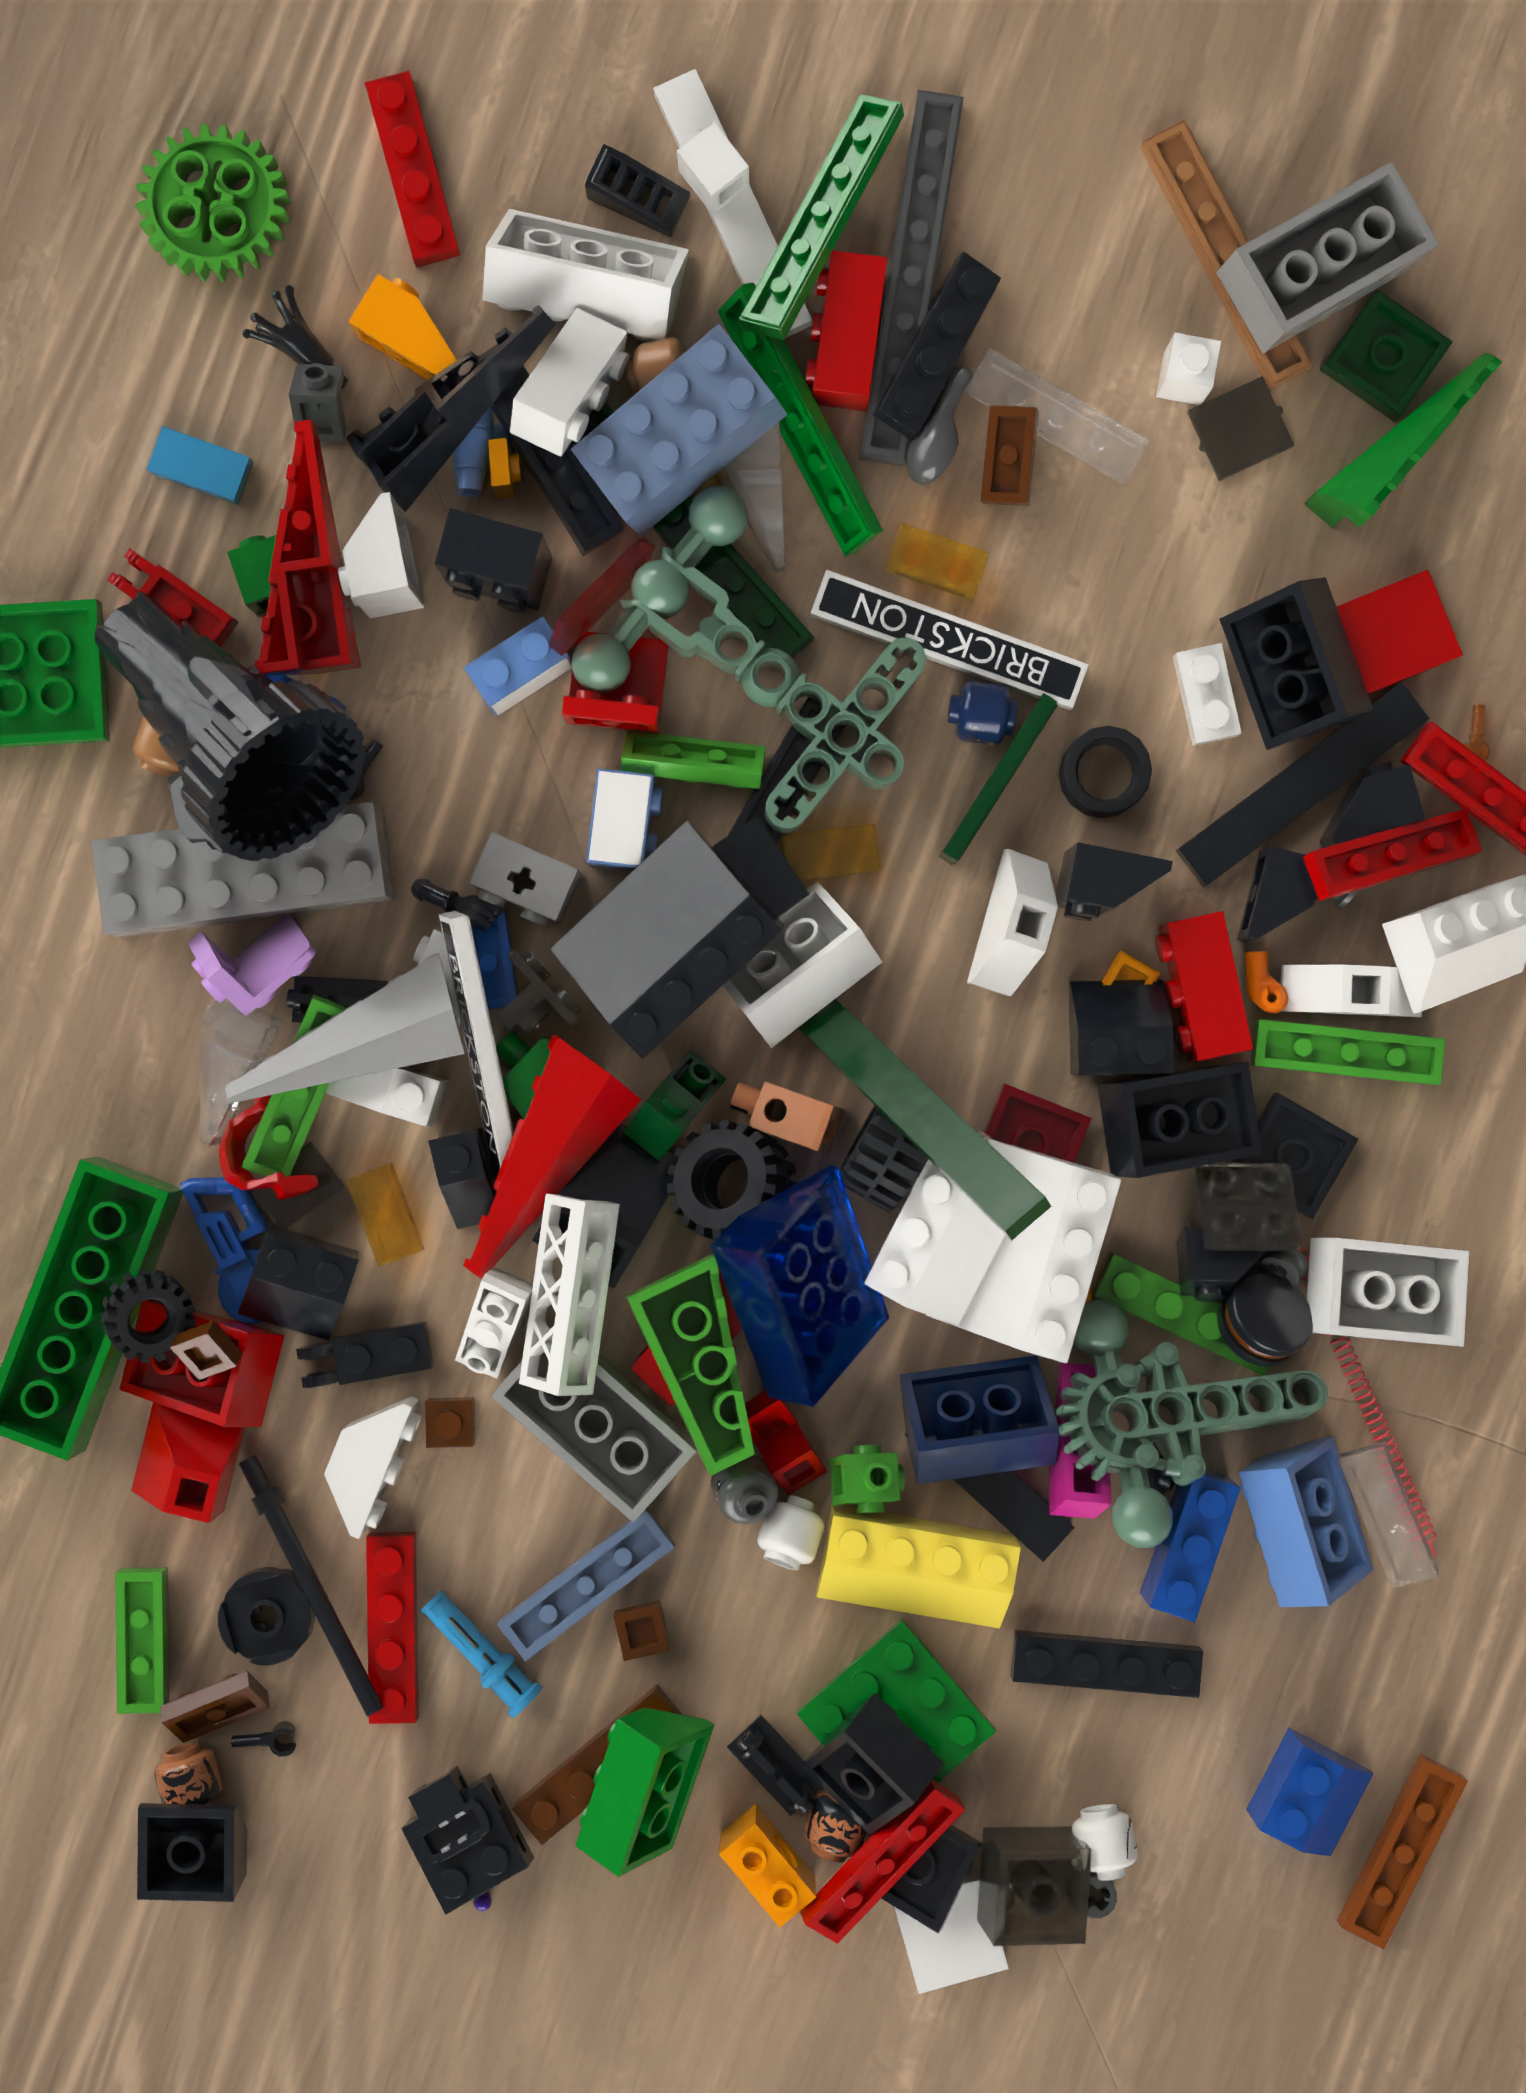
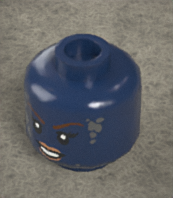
[947,681,1017,745]

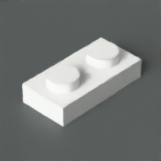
[1173,643,1242,746]

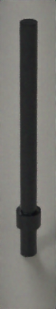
[239,1455,384,1717]

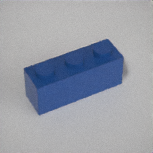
[1140,1469,1241,1623]

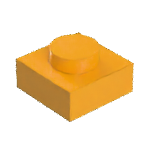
[488,438,523,499]

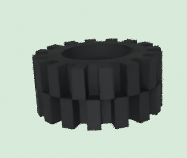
[100,1269,196,1363]

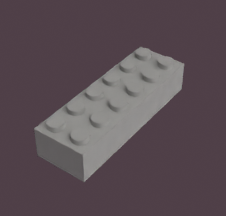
[91,802,396,938]

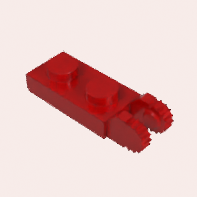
[107,548,239,648]

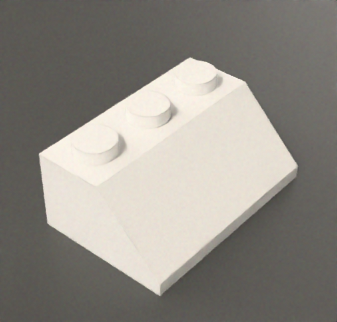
[1382,874,1526,1014]
[723,881,882,1048]
[864,1159,1006,1325]

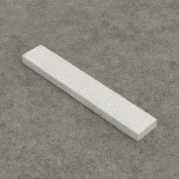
[653,69,812,338]

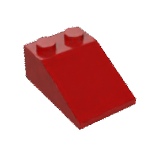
[119,1299,285,1427]

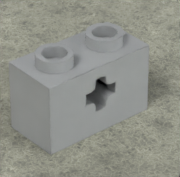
[469,832,582,927]

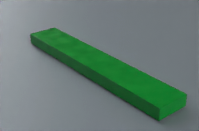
[739,94,904,340]
[717,282,883,557]

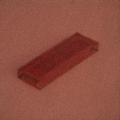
[549,537,655,656]

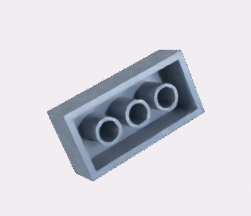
[571,324,787,536]

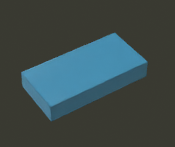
[147,426,253,505]

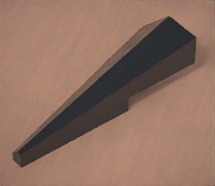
[346,305,556,512]

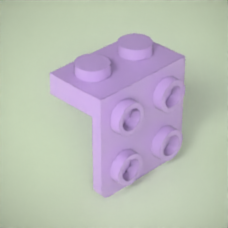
[188,914,316,1016]

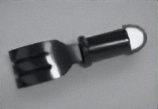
[411,879,502,932]

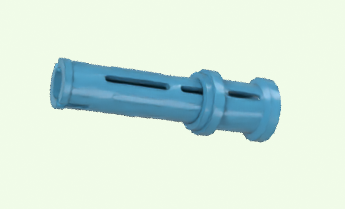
[420,1589,543,1718]

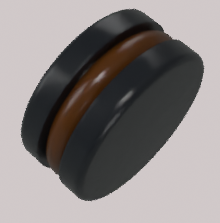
[1217,1272,1313,1367]

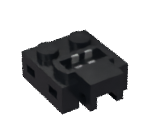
[401,1766,535,1915]

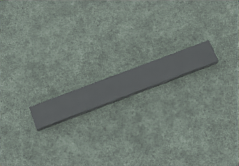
[860,90,964,467]

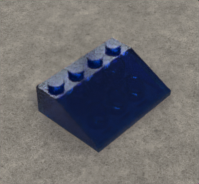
[710,1165,890,1407]

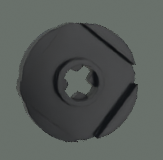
[218,1567,315,1666]

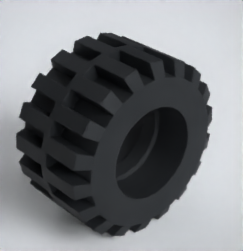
[838,1105,928,1212]
[667,1120,798,1246]

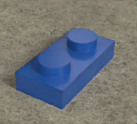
[471,912,520,1010]

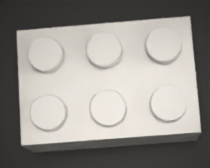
[1307,1238,1469,1347]

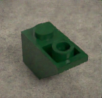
[623,1050,726,1161]

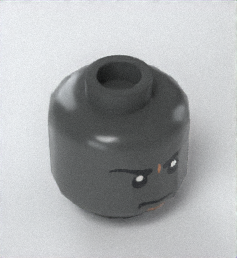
[711,1455,778,1524]

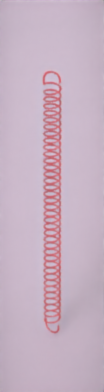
[1291,1232,1437,1557]

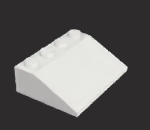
[926,1136,1121,1364]

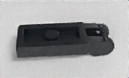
[296,1321,434,1388]

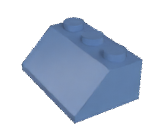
[1239,1436,1374,1607]

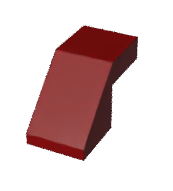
[745,1386,828,1496]

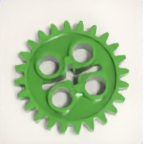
[135,123,291,282]

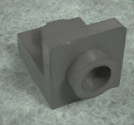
[289,363,347,442]

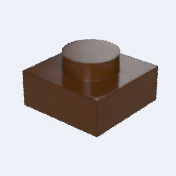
[170,1320,242,1380]
[425,1397,475,1448]
[613,1600,671,1661]

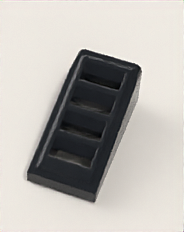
[585,144,690,237]

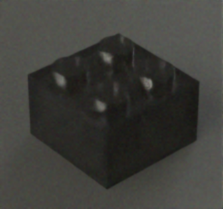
[977,1826,1092,1946]

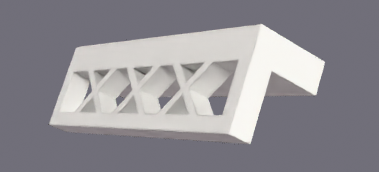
[519,1194,620,1396]

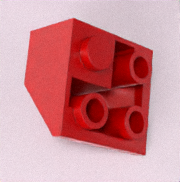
[131,1402,245,1523]

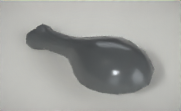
[906,367,973,485]

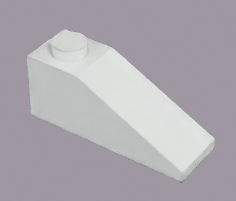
[325,1067,449,1127]

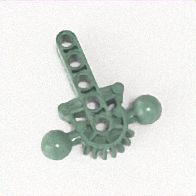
[1056,1299,1328,1548]

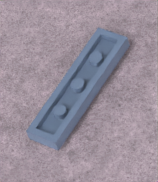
[497,1507,675,1661]

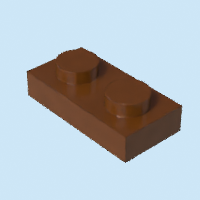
[980,405,1039,506]
[160,1671,270,1743]

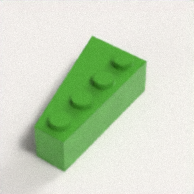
[625,1254,755,1476]

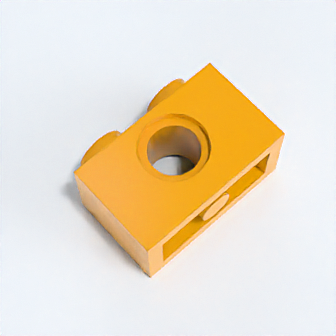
[719,1804,816,1928]

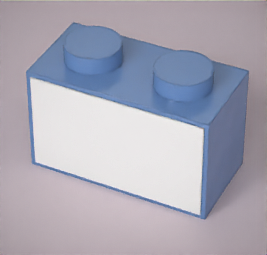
[463,616,571,717]
[586,768,663,871]

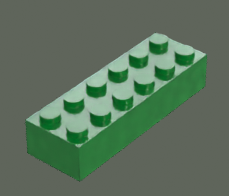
[0,1157,183,1461]

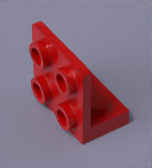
[561,631,669,734]

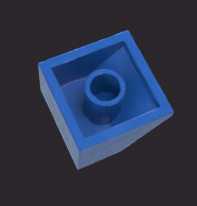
[1246,1727,1374,1856]

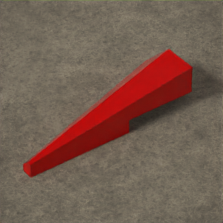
[254,419,362,676]
[463,1035,642,1279]

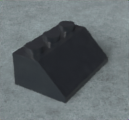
[1219,577,1374,750]

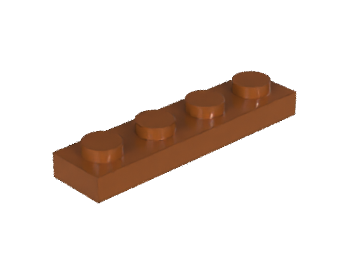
[1337,1754,1468,1949]

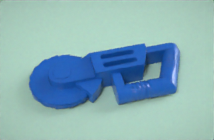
[180,1177,268,1324]

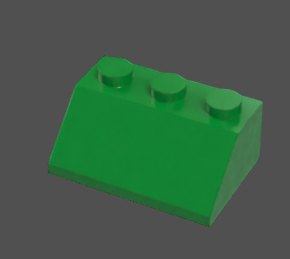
[575,1708,715,1877]

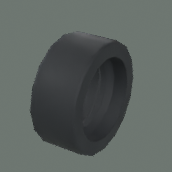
[1059,725,1152,818]

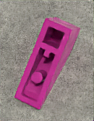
[1049,1362,1112,1519]

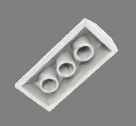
[482,209,689,342]

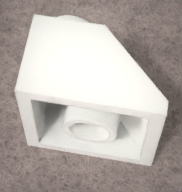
[338,492,424,619]

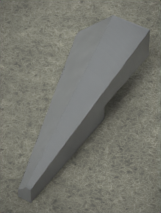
[225,953,464,1104]

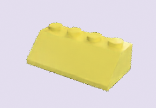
[816,1504,1021,1629]

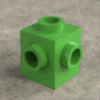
[829,1445,905,1514]

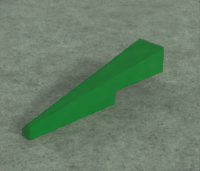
[1304,353,1502,528]

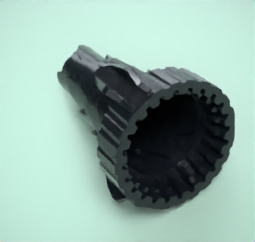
[95,591,366,861]

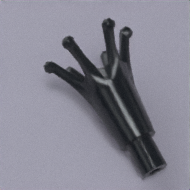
[242,285,349,390]

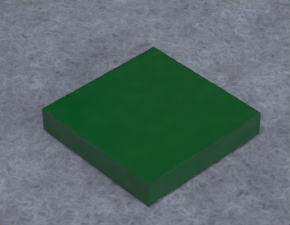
[1320,289,1453,422]

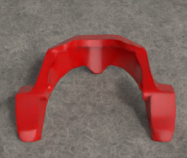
[219,1095,318,1200]

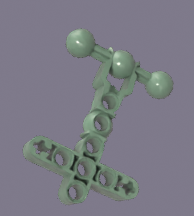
[571,486,926,834]

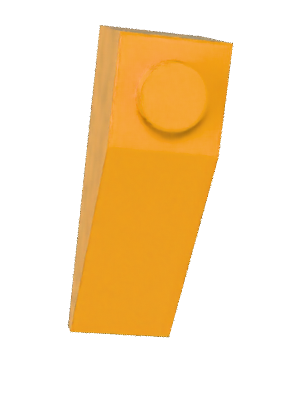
[348,274,457,381]

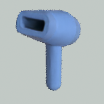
[453,407,511,497]

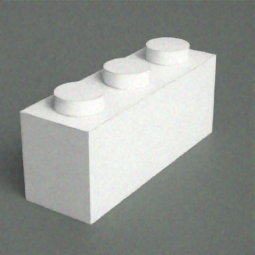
[510,308,630,457]

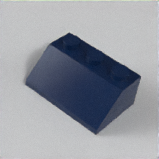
[900,1355,1060,1484]

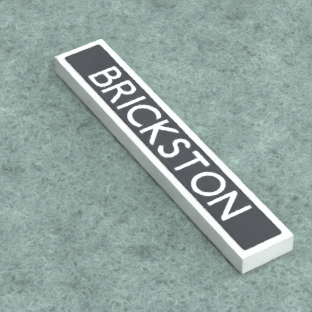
[810,570,1089,711]
[439,911,514,1181]

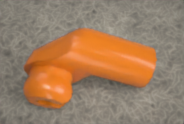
[1244,951,1288,1013]

